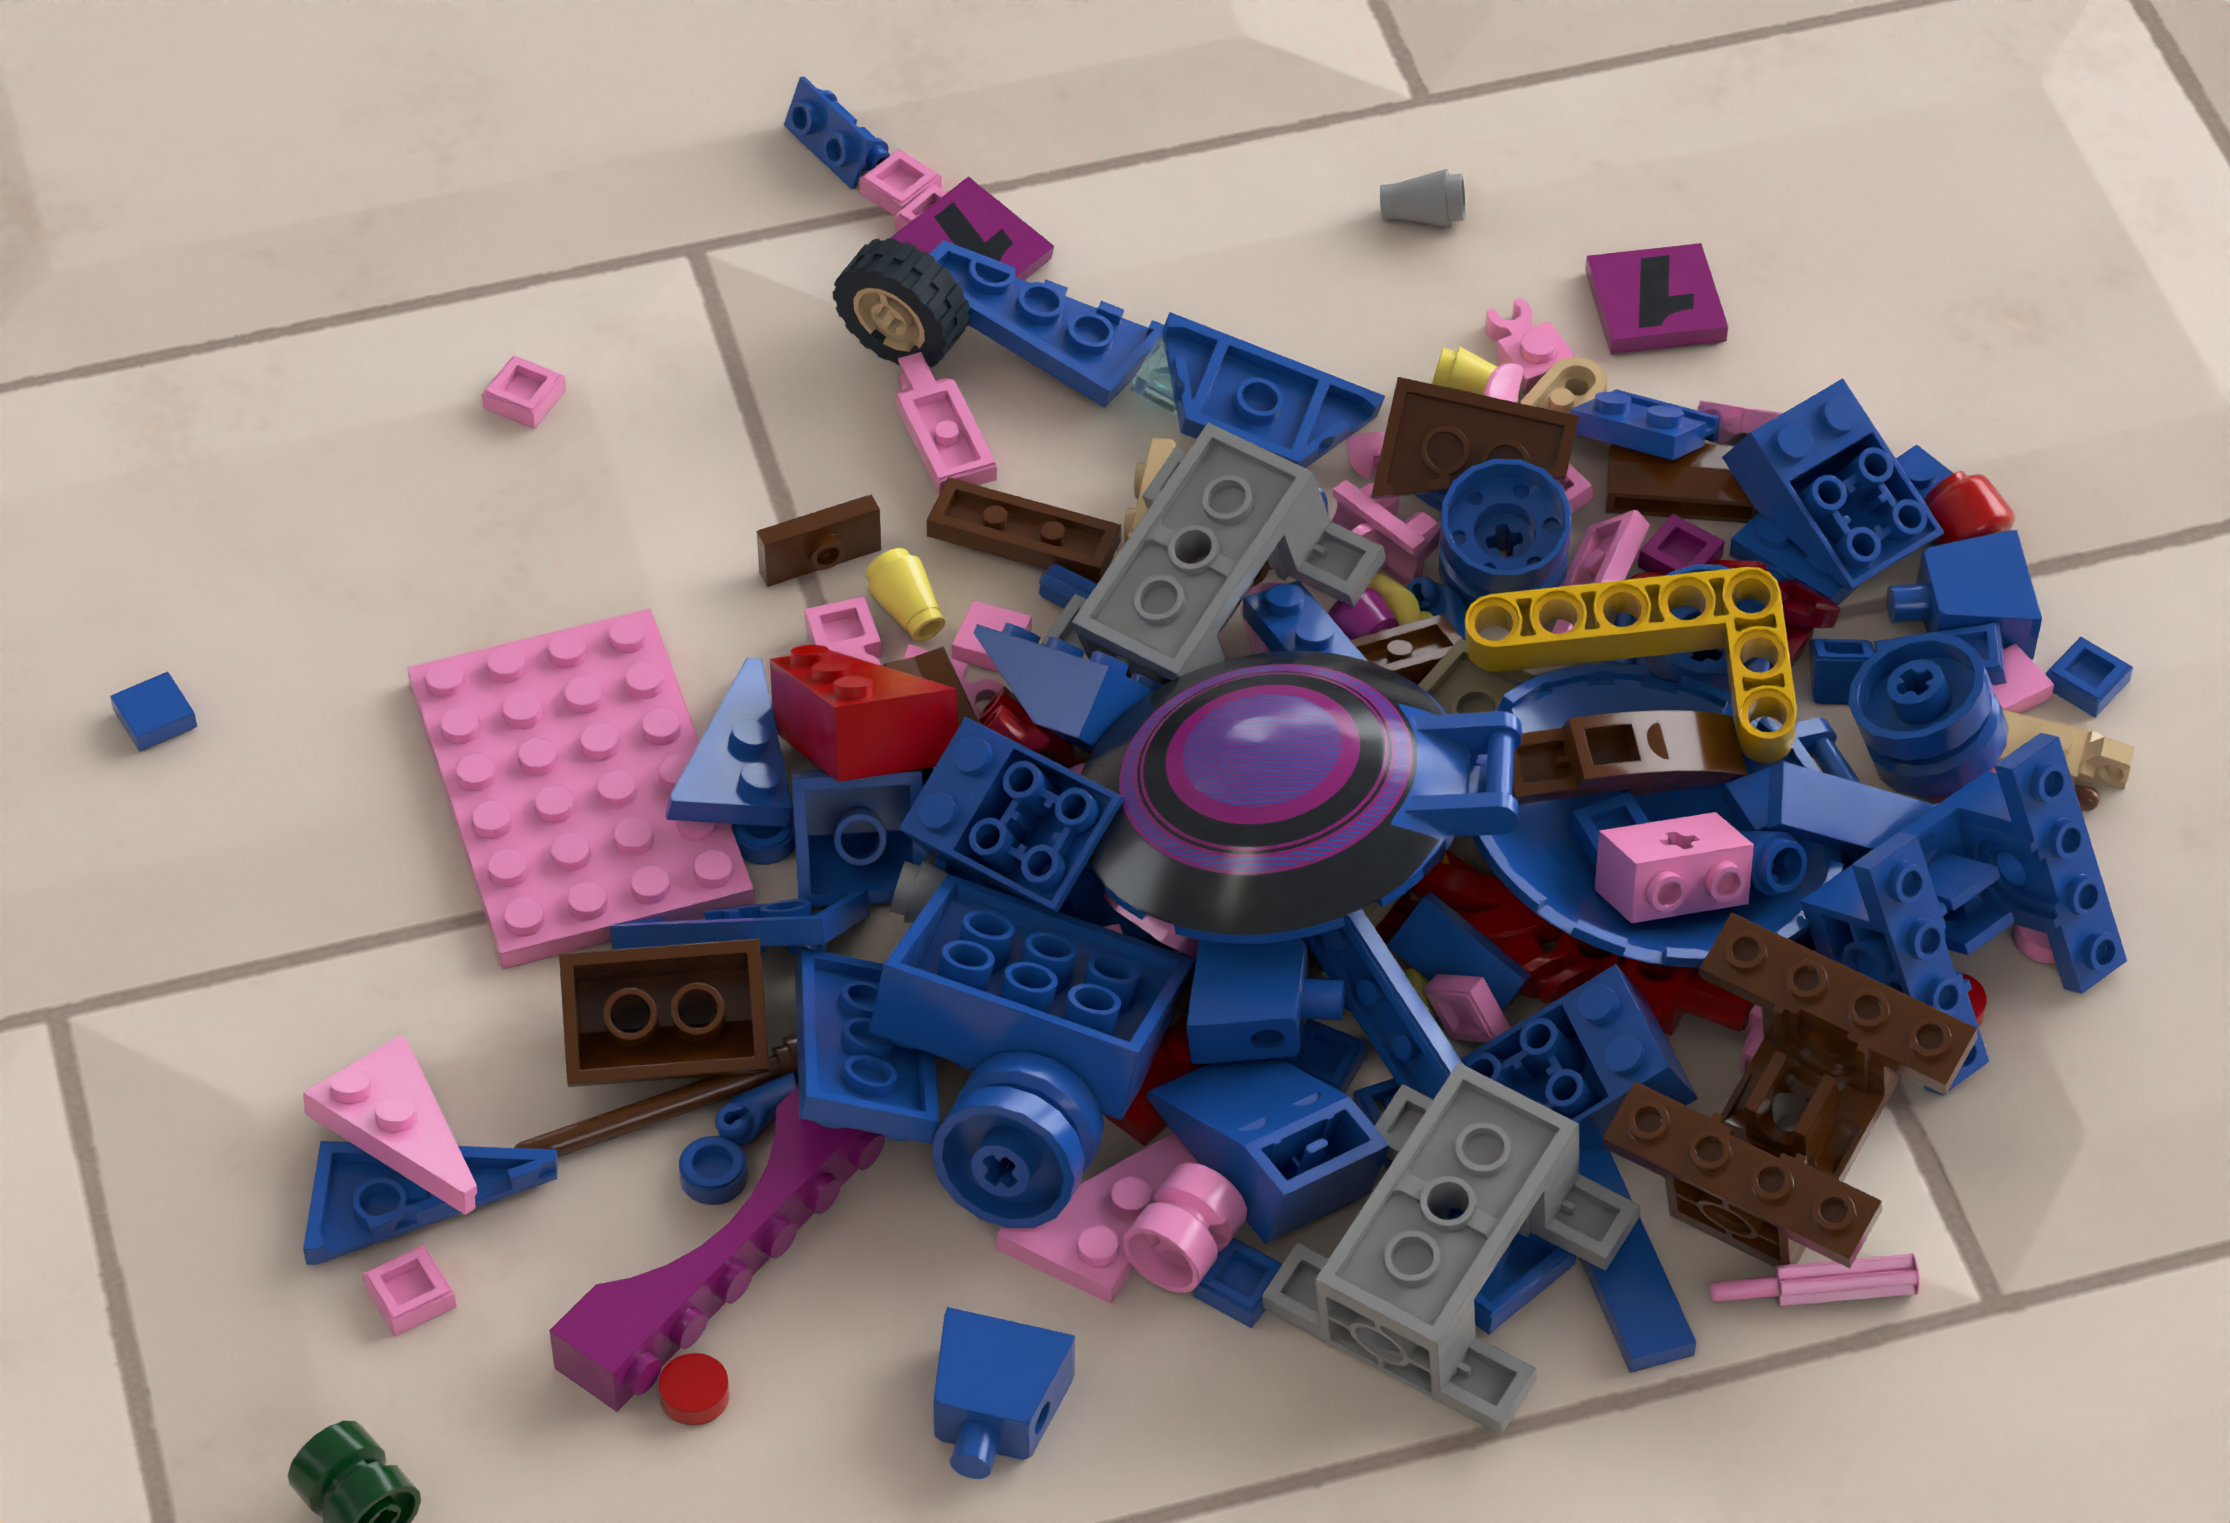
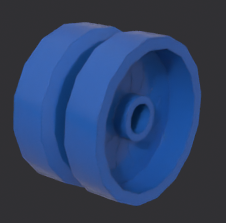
[1848,633,2008,798]
[932,1051,1105,1228]

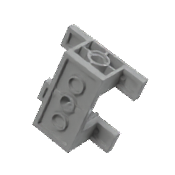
[1041,422,1387,685]
[1262,1063,1640,1435]

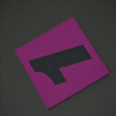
[891,176,1054,280]
[1585,243,1728,354]

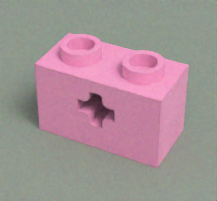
[1595,812,1754,923]

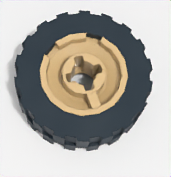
[832,238,970,368]

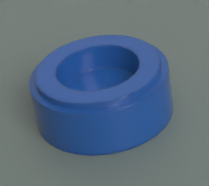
[732,813,796,865]
[679,1136,748,1205]

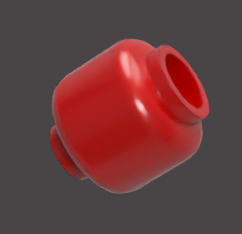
[1924,471,2015,545]

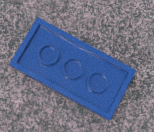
[795,947,940,1144]

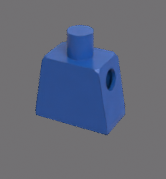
[1887,530,2042,659]
[1186,939,1345,1064]
[934,1307,1075,1479]

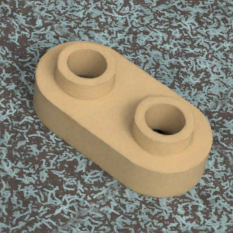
[1520,357,1608,439]

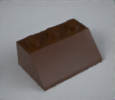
[559,938,769,1087]

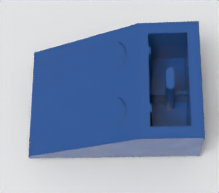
[1722,378,1945,591]
[973,622,1163,754]
[899,716,1124,913]
[1461,964,1698,1151]
[1146,1058,1390,1244]

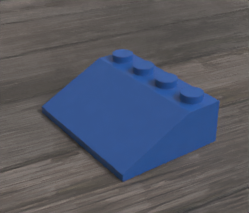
[869,874,1196,1120]

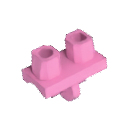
[1331,480,1441,587]

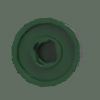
[288,1421,421,1523]

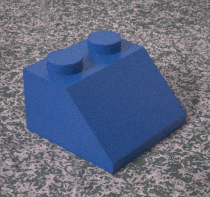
[792,769,927,907]

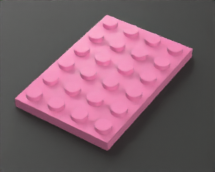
[407,608,755,969]

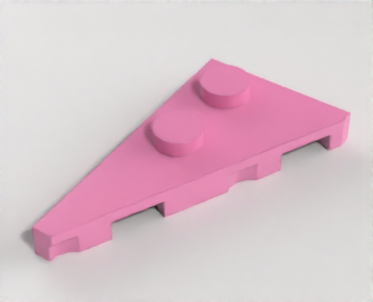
[303,1035,477,1215]
[996,1132,1200,1304]

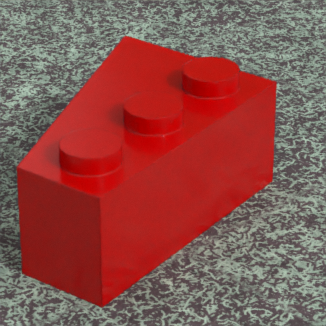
[770,645,959,782]

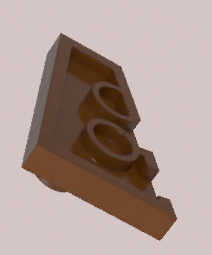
[1371,377,1579,499]

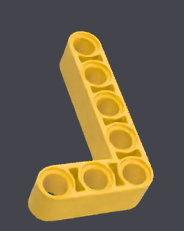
[1465,567,1797,763]

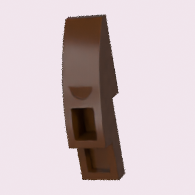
[1512,710,1748,805]

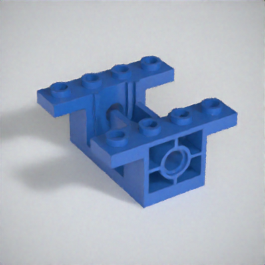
[1800,733,2127,1096]

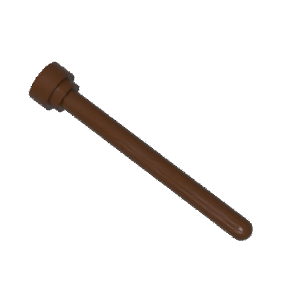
[514,1033,798,1157]

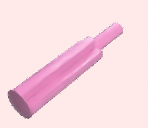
[1709,1253,1920,1306]

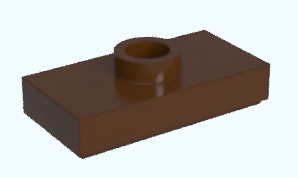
[757,494,881,587]

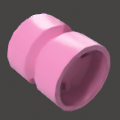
[1122,1162,1247,1293]

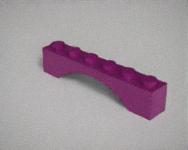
[549,1085,885,1412]

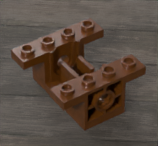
[1602,913,1977,1268]

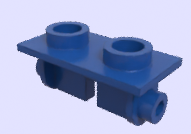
[784,76,890,189]

